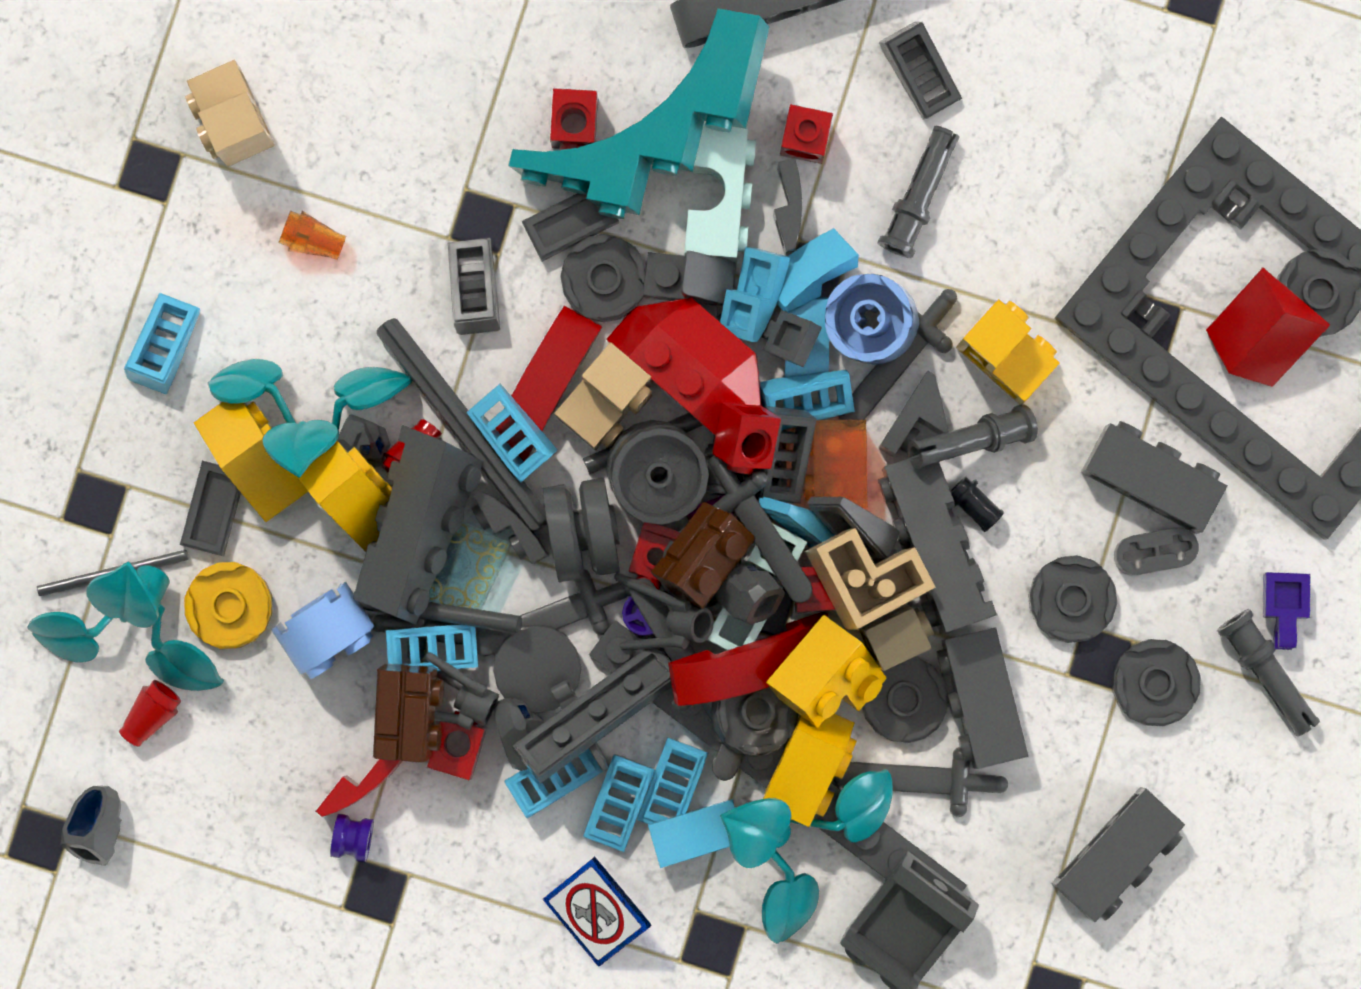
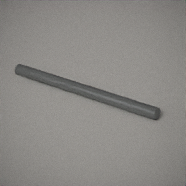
[37,550,189,596]

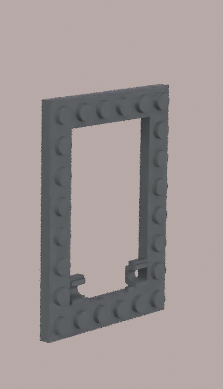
[1054,116,1361,540]

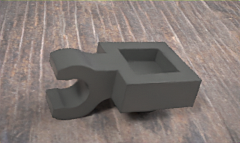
[761,310,822,367]

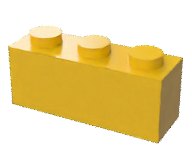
[296,441,392,552]

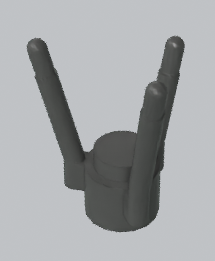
[614,573,714,650]
[423,652,499,730]

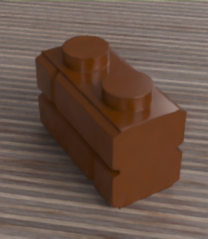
[651,502,756,609]
[373,663,444,763]

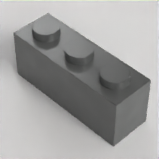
[1081,421,1228,534]
[936,627,1029,769]
[1051,787,1185,922]

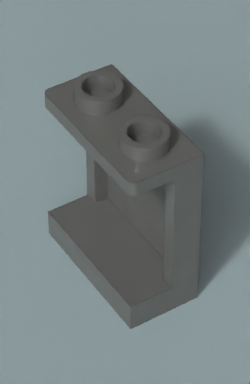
[840,851,979,989]

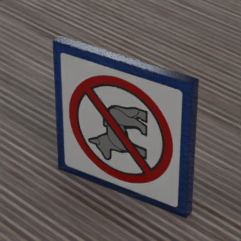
[542,856,652,967]

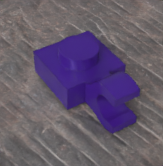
[1263,572,1310,650]

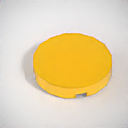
[184,562,273,649]

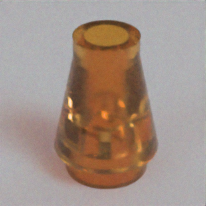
[278,210,346,260]

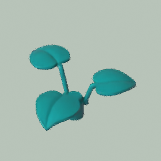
[208,359,412,478]
[27,561,225,691]
[720,769,893,944]

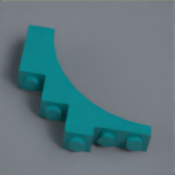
[508,9,770,219]

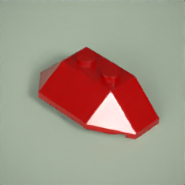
[606,298,761,440]

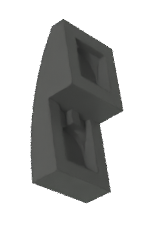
[773,158,802,256]

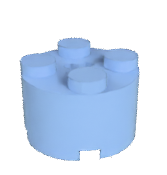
[825,274,920,365]
[271,582,375,679]

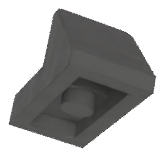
[643,251,736,306]
[878,371,949,457]

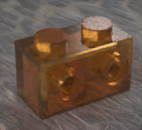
[804,420,868,510]

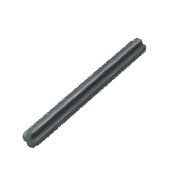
[376,318,547,533]

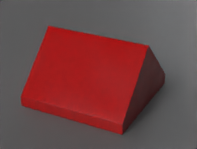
[1206,267,1330,387]

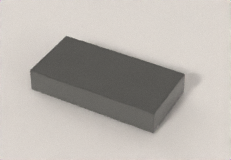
[522,188,619,262]
[180,460,241,556]

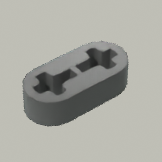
[1114,528,1199,575]

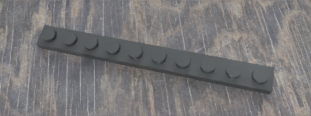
[589,620,967,892]

